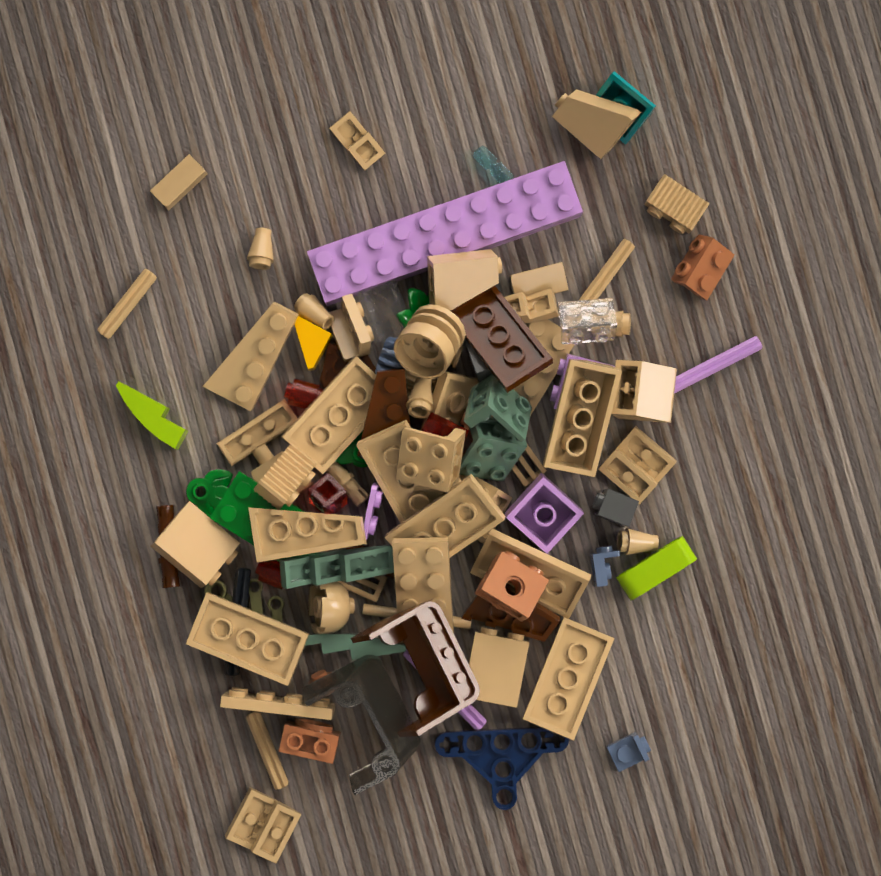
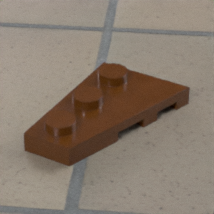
[357,368,410,456]
[461,583,560,642]

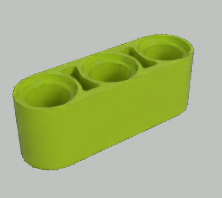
[616,536,697,601]

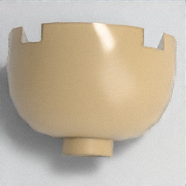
[309,582,355,634]

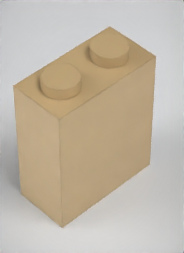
[151,501,240,588]
[468,627,529,708]

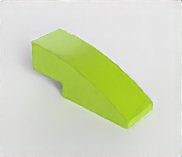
[116,381,188,450]

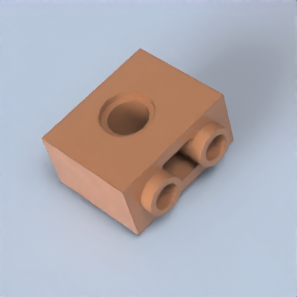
[475,551,549,622]
[279,718,341,764]

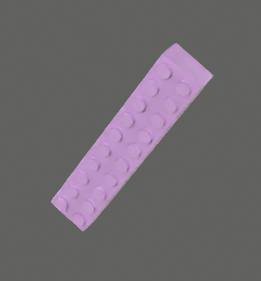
[307,161,583,306]

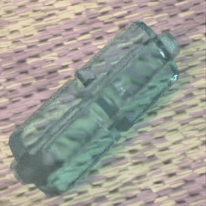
[473,145,514,184]

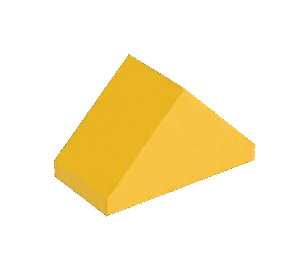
[294,316,333,371]

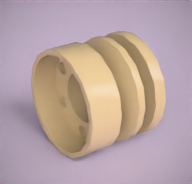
[394,304,466,379]

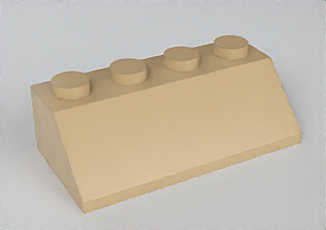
[542,359,622,477]

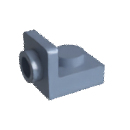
[590,546,620,587]
[606,732,651,772]

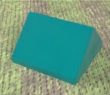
[596,71,656,145]

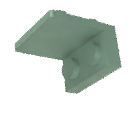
[464,374,532,442]
[459,417,527,481]

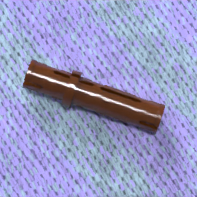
[156,505,180,588]

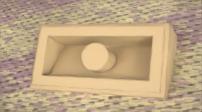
[150,154,208,211]
[509,262,568,296]

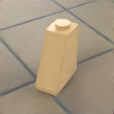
[552,89,641,159]
[427,249,502,311]

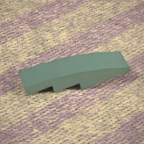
[279,545,394,589]
[305,633,407,660]

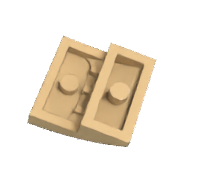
[598,426,677,505]
[225,787,301,863]

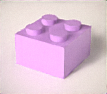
[505,473,584,554]

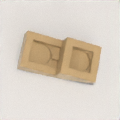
[329,111,385,171]
[505,289,559,324]

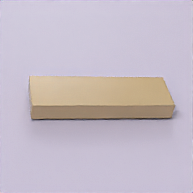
[217,399,298,467]

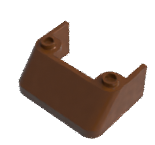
[351,601,480,737]

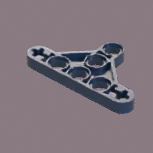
[435,727,569,810]

